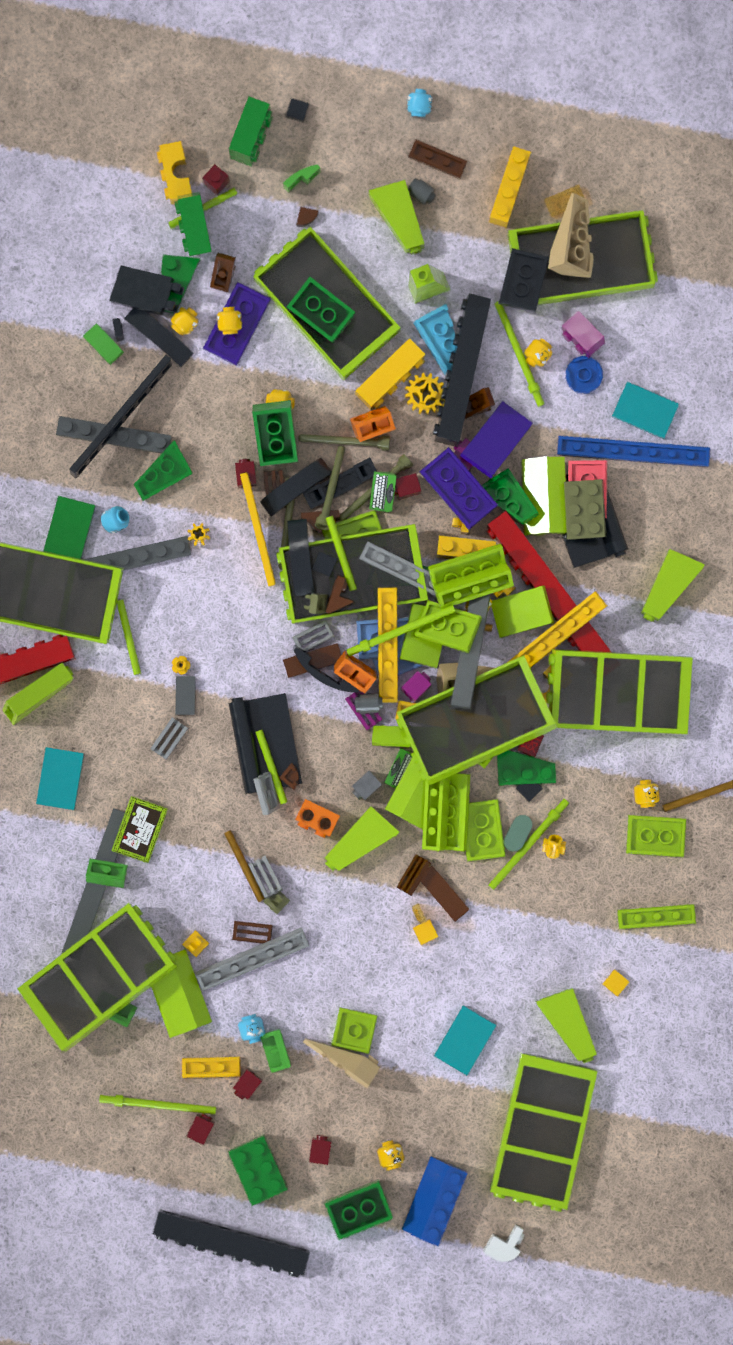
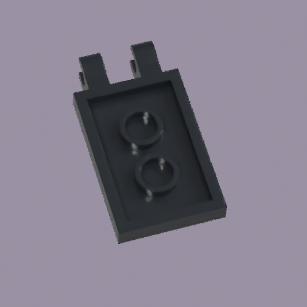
[109,265,184,315]

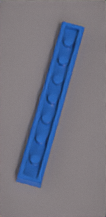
[557,436,710,467]

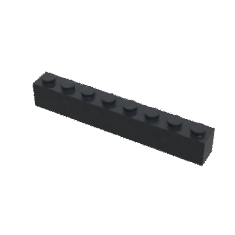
[432,293,491,447]
[152,1209,310,1278]

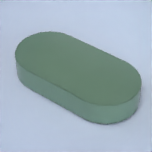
[504,815,532,852]

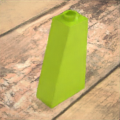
[369,180,425,255]
[408,264,450,304]
[641,549,705,622]
[2,663,73,725]
[325,806,399,871]
[535,988,597,1063]

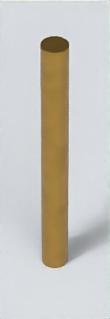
[662,780,733,812]
[224,830,265,902]

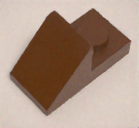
[210,252,236,293]
[465,387,495,419]
[301,510,340,536]
[325,574,354,614]

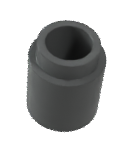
[408,178,436,205]
[355,694,383,714]

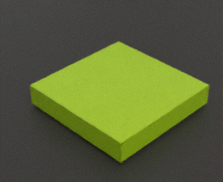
[331,1007,377,1054]

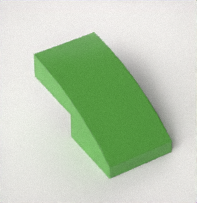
[283,164,321,193]
[83,323,124,365]

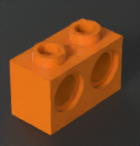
[350,406,396,442]
[334,651,376,694]
[295,799,340,838]

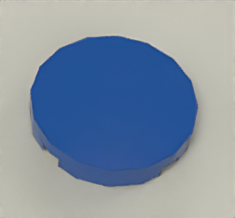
[565,356,603,394]

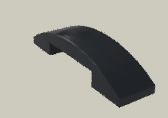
[124,308,193,367]
[303,457,378,509]
[260,458,332,517]
[287,519,315,597]
[293,645,359,692]

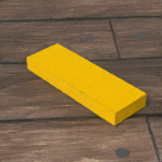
[182,1057,241,1078]

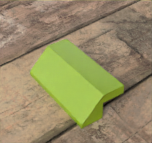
[521,457,567,536]
[428,544,514,609]
[385,747,460,830]
[422,772,471,852]
[143,949,212,1038]

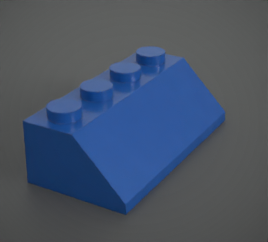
[402,1156,467,1247]

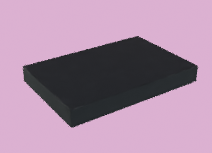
[498,248,549,313]

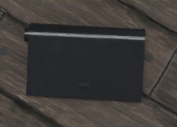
[562,474,628,568]
[228,693,303,794]

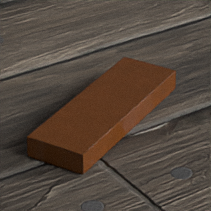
[408,139,468,179]
[283,643,341,678]
[421,866,470,922]

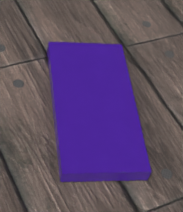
[203,282,271,366]
[460,401,533,478]
[419,447,498,530]

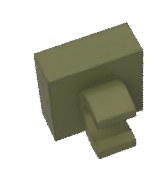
[304,593,327,614]
[263,888,290,914]

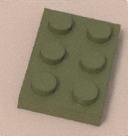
[564,479,606,540]

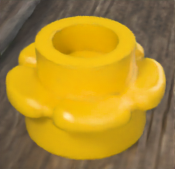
[172,656,190,675]

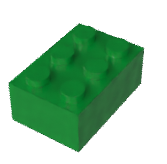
[229,96,273,166]
[175,192,212,256]
[287,277,356,343]
[252,400,298,466]
[228,1134,288,1206]
[324,1179,393,1241]

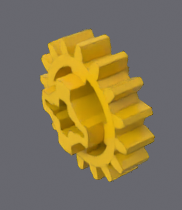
[405,373,444,415]

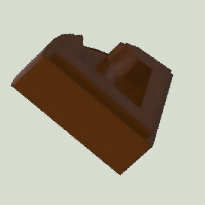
[296,207,319,227]
[279,763,299,790]

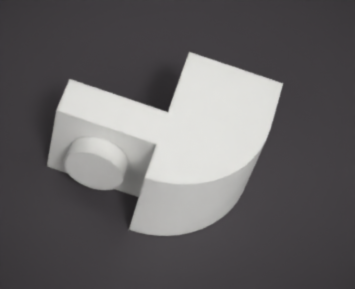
[483,1224,524,1262]

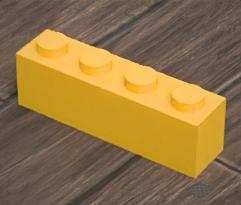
[489,146,531,228]
[355,338,426,410]

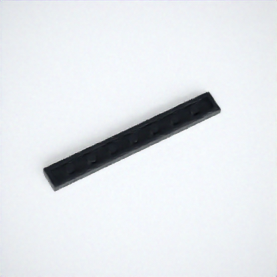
[69,355,172,478]

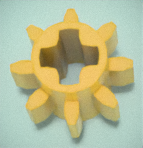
[187,523,210,546]
[542,835,566,859]

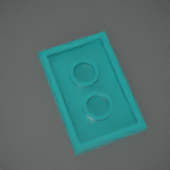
[612,382,679,439]
[36,747,84,810]
[434,1006,497,1076]

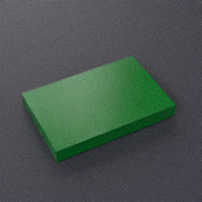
[43,496,96,559]

